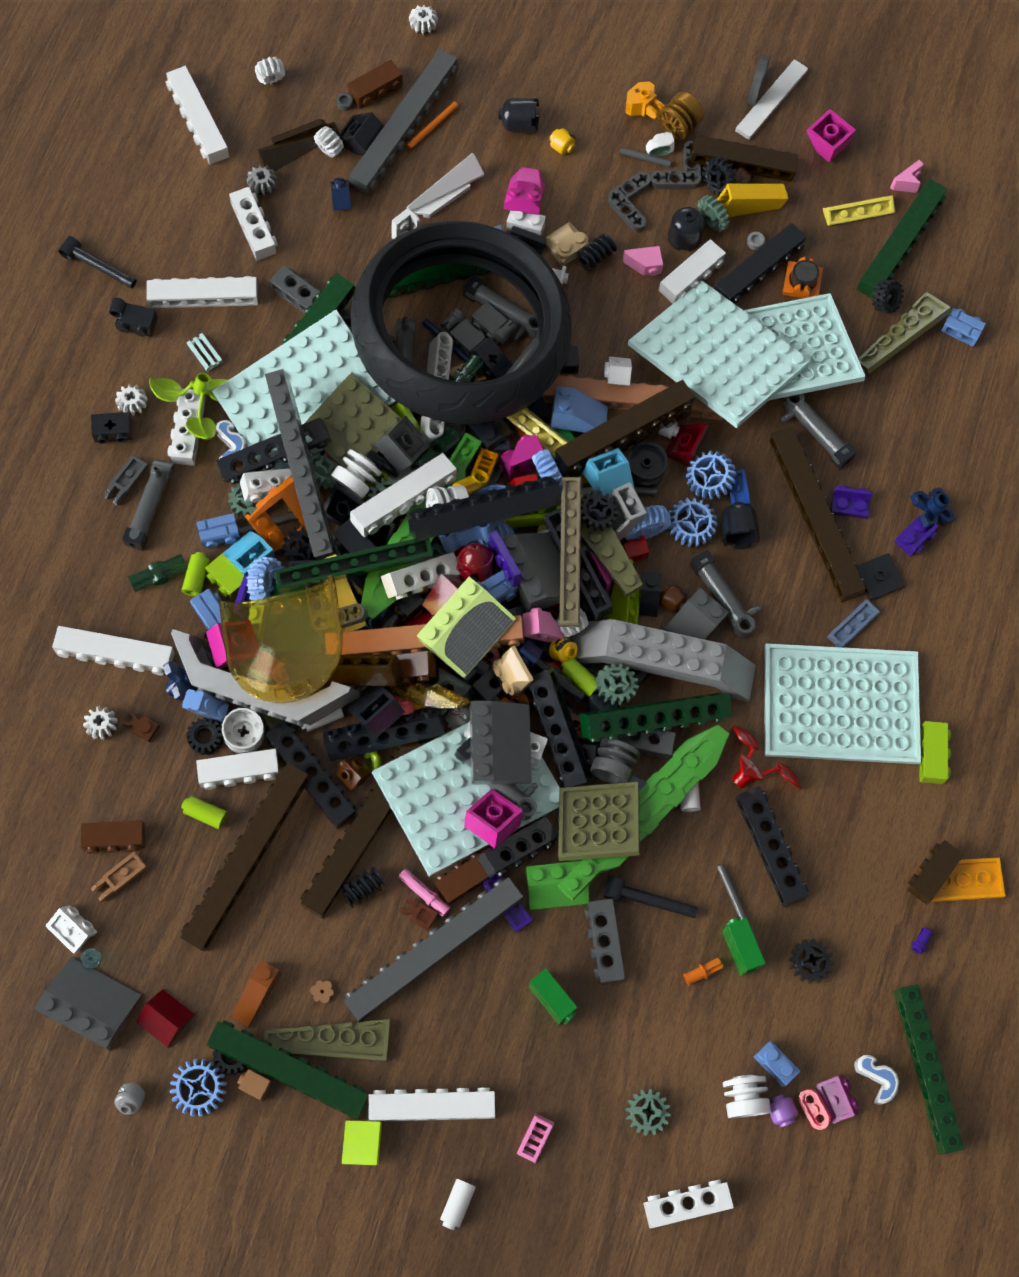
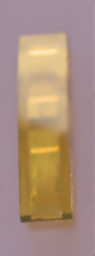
[389,683,469,708]

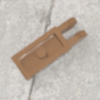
[91,851,148,902]

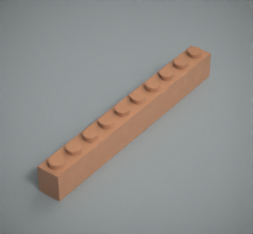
[542,375,723,420]
[326,615,525,655]

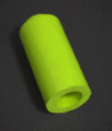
[181,552,209,597]
[560,658,598,698]
[181,795,228,830]

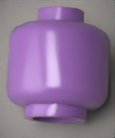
[769,1094,798,1127]

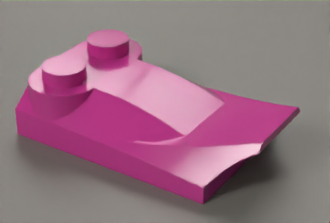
[504,167,545,215]

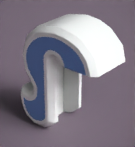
[216,420,247,465]
[854,1055,899,1105]

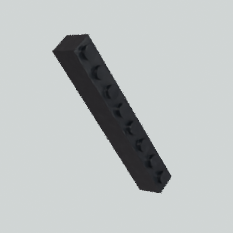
[407,476,561,541]

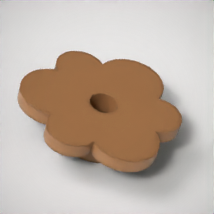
[310,980,334,1004]

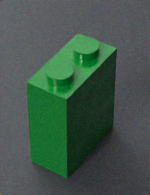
[722,917,766,977]
[528,969,577,1025]

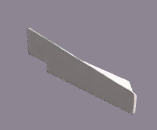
[407,153,484,218]

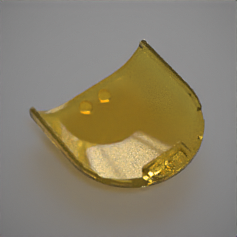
[219,575,343,704]

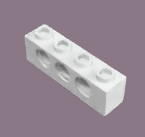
[229,187,278,261]
[381,552,460,600]
[643,1180,734,1228]

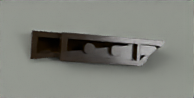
[258,119,339,172]

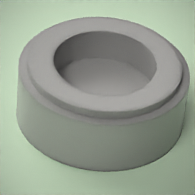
[747,232,765,250]

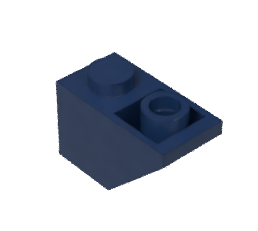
[330,178,351,210]
[518,639,544,670]

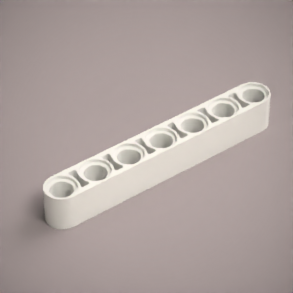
[420,332,453,444]

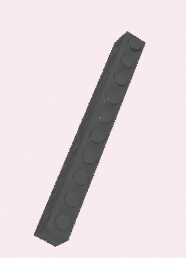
[349,49,458,195]
[265,369,337,560]
[344,877,523,1022]

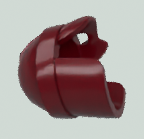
[456,542,495,583]

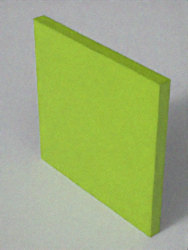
[342,1121,382,1166]

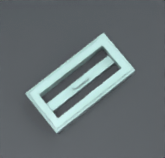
[187,333,223,372]

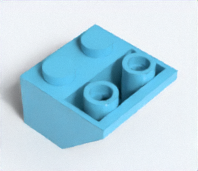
[582,448,634,496]
[223,531,275,576]

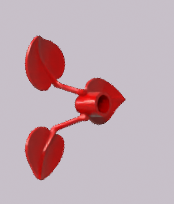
[732,725,802,790]

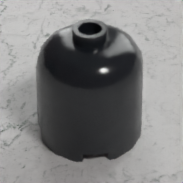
[498,98,540,134]
[668,207,705,251]
[721,502,760,549]

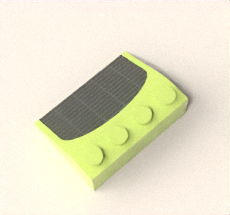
[417,577,516,679]

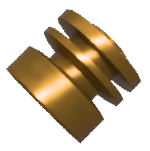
[657,92,704,140]

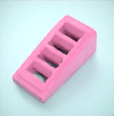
[517,1113,554,1163]

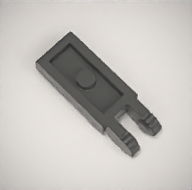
[104,455,149,506]

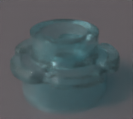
[80,949,101,968]

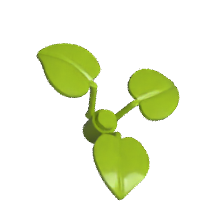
[149,373,229,440]

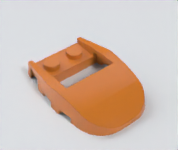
[245,476,324,552]

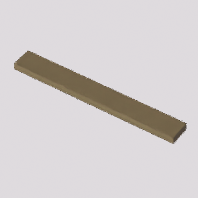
[560,477,581,627]

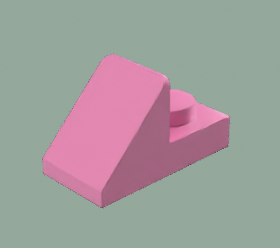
[890,160,924,193]

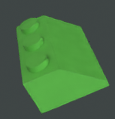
[525,861,589,911]

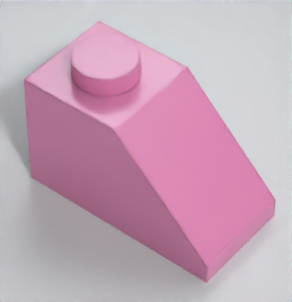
[623,246,663,276]
[523,608,564,643]

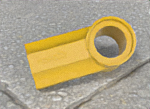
[452,470,489,496]

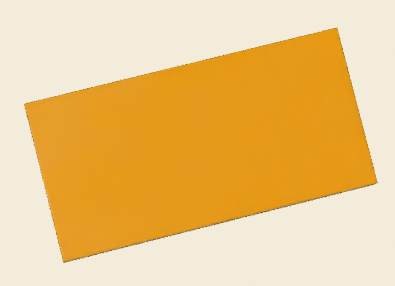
[920,858,1006,902]

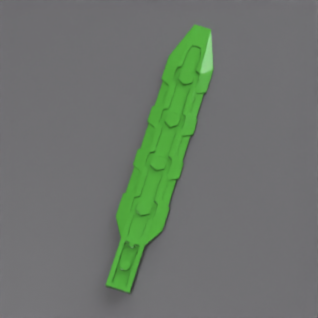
[360,433,482,620]
[558,725,729,901]

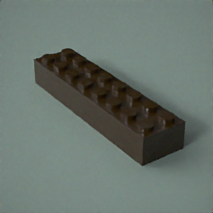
[554,380,695,477]

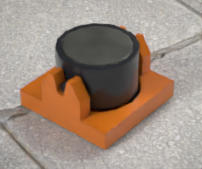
[782,257,823,299]

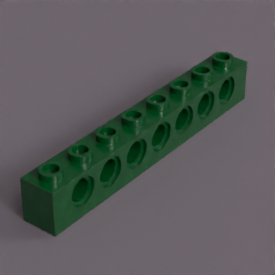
[580,692,732,742]
[893,984,965,1155]

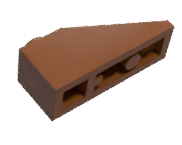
[231,960,281,1027]

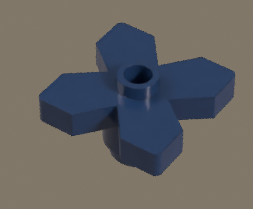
[910,488,956,528]
[163,661,198,700]

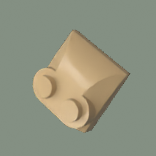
[545,222,589,267]
[493,645,534,695]

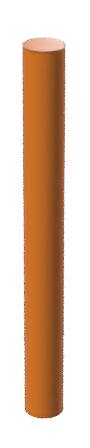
[406,101,459,150]

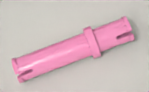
[398,868,451,917]

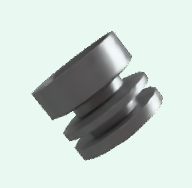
[590,738,640,784]

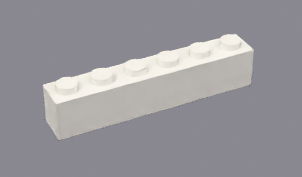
[165,66,229,165]
[147,276,258,309]
[350,453,457,537]
[52,626,175,675]
[369,1088,495,1122]

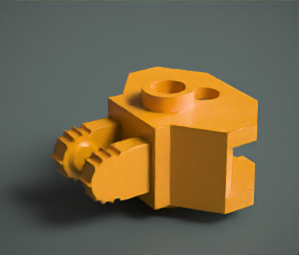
[625,81,664,119]

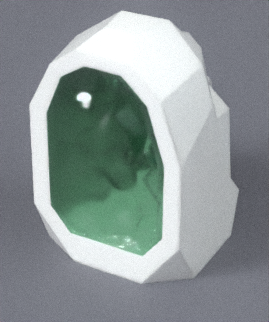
[646,132,674,156]

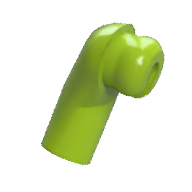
[364,751,382,771]

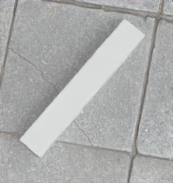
[735,59,808,140]

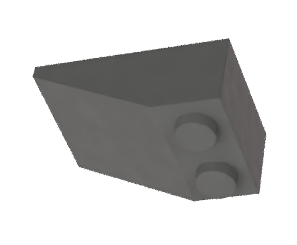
[665,588,729,640]

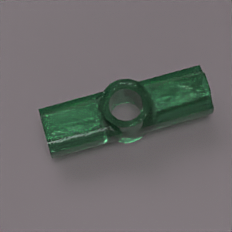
[451,355,484,382]
[412,429,462,470]
[128,554,187,592]

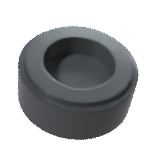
[336,93,354,111]

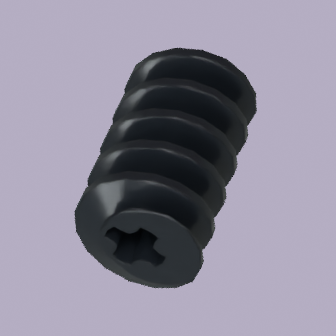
[577,234,617,271]
[341,867,386,908]

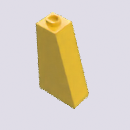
[717,184,788,217]

